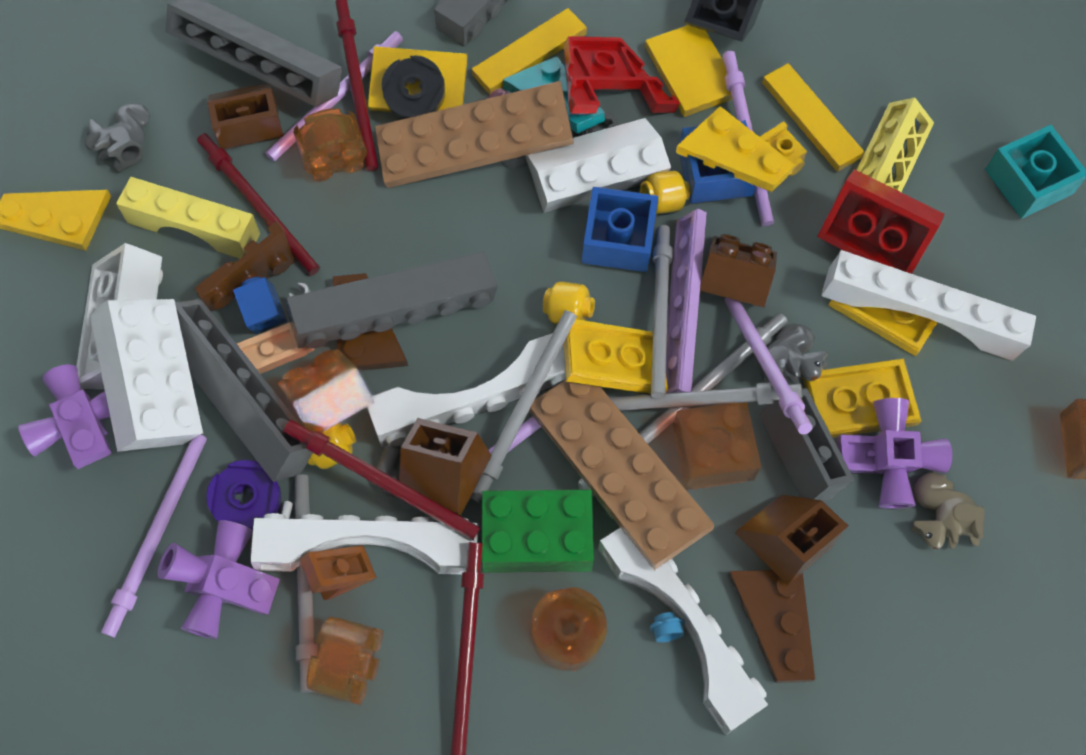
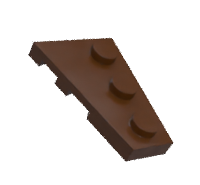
[194,221,295,311]
[333,273,408,373]
[728,570,815,683]

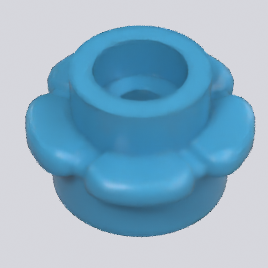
[650,612,685,643]

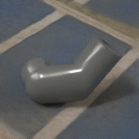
[376,446,401,497]

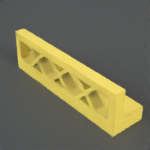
[857,97,934,192]

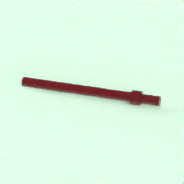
[335,0,378,171]
[197,133,320,276]
[284,419,480,540]
[451,542,484,755]

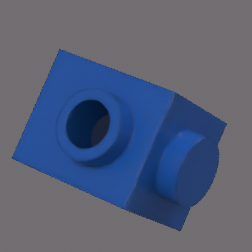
[233,277,287,334]

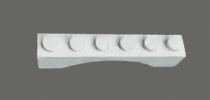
[821,250,1036,361]
[365,333,566,448]
[251,513,478,575]
[598,527,768,735]

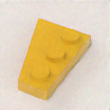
[676,106,795,192]
[0,190,111,251]

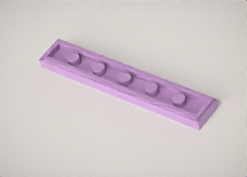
[665,209,707,394]

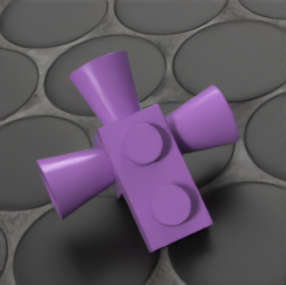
[18,364,112,469]
[836,398,952,509]
[157,520,280,639]

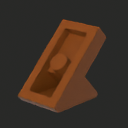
[299,545,377,600]

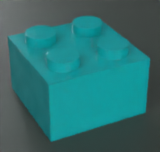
[985,124,1086,219]

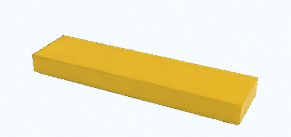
[472,8,587,96]
[762,63,864,172]

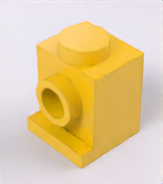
[760,121,807,176]

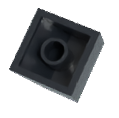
[684,0,764,42]

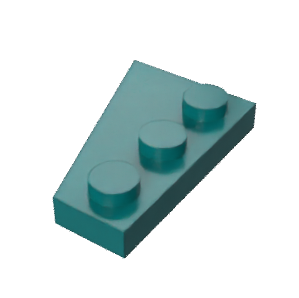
[503,56,605,133]

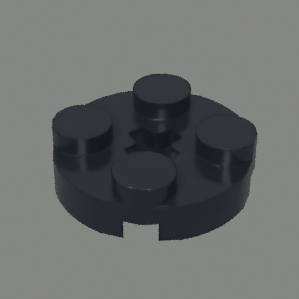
[382,55,446,119]

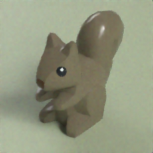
[911,472,985,550]

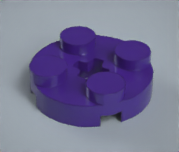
[206,460,281,530]

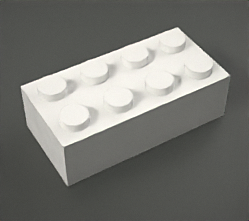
[90,299,203,452]

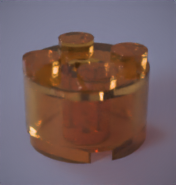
[293,108,367,181]
[531,587,607,671]
[306,616,384,705]

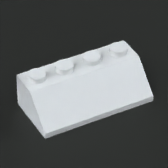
[525,118,671,213]
[76,243,163,389]

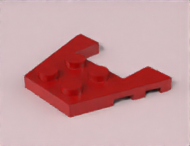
[563,36,680,114]

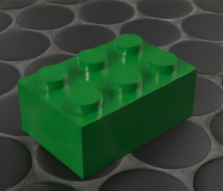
[482,490,594,573]

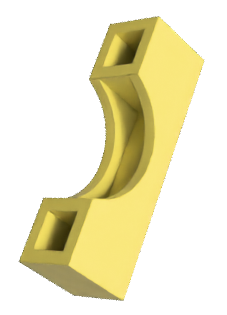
[116,177,260,258]

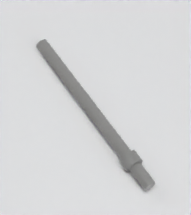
[651,225,673,399]
[470,310,577,504]
[639,313,788,444]
[610,383,802,411]
[294,474,319,693]

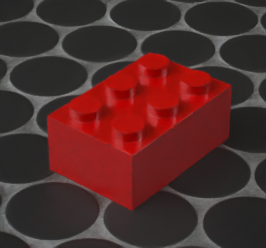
[817,169,945,274]

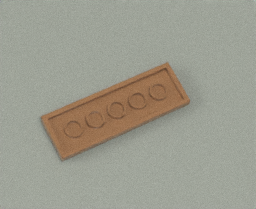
[375,81,574,188]
[529,380,714,571]

